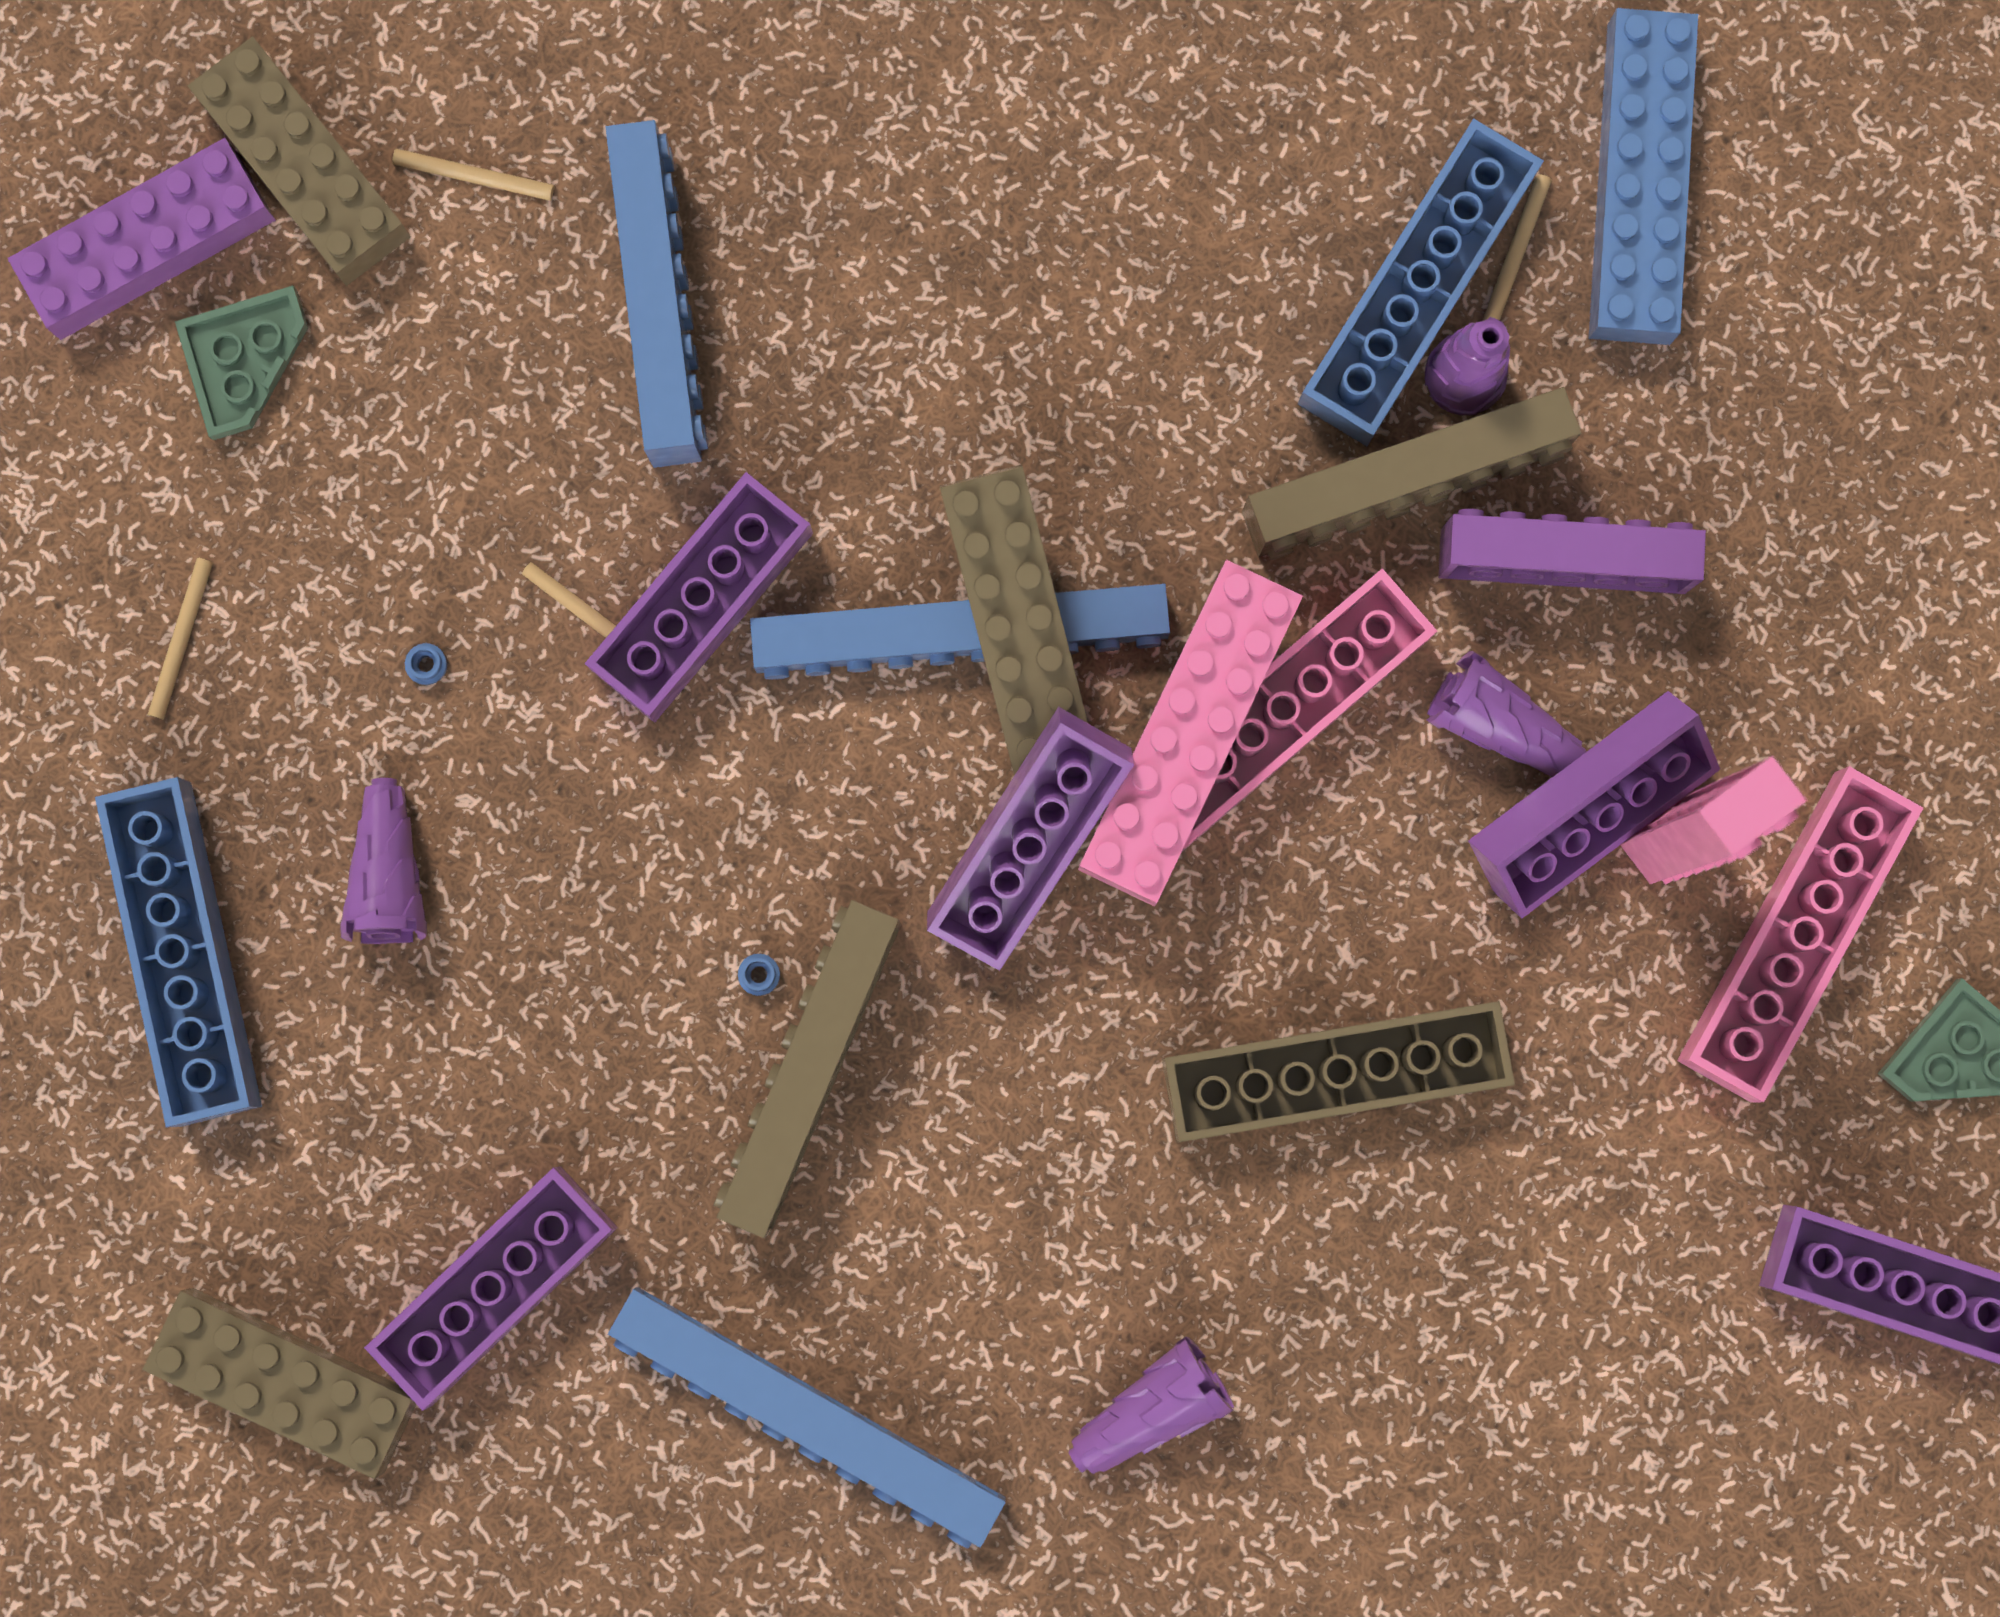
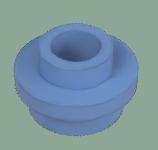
[405,643,447,685]
[738,954,780,996]

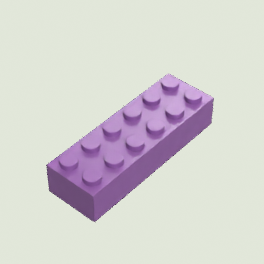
[7,138,276,340]
[585,472,813,723]
[1438,509,1706,594]
[1468,691,1720,918]
[927,707,1134,971]
[364,1166,618,1411]
[1759,1205,2000,1365]

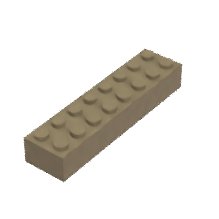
[1242,387,1581,560]
[940,465,1088,775]
[714,900,901,1238]
[1162,1001,1515,1142]

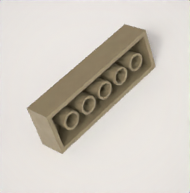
[187,36,411,286]
[142,1288,417,1479]

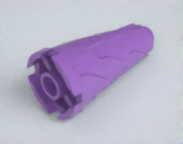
[1425,317,1510,415]
[1426,651,1586,777]
[340,778,427,944]
[1069,1336,1234,1474]

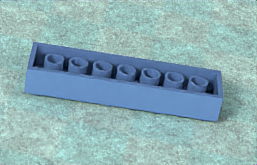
[1589,8,1698,345]
[1297,118,1544,446]
[605,120,708,468]
[95,777,262,1127]

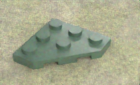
[175,286,308,440]
[1878,978,2000,1101]

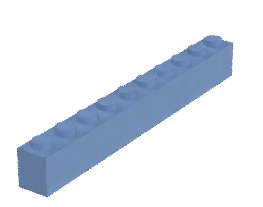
[750,584,1170,679]
[608,1287,1006,1549]

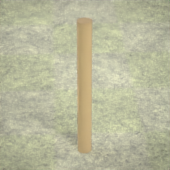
[392,148,555,201]
[1482,174,1552,321]
[147,558,213,720]
[522,562,616,638]

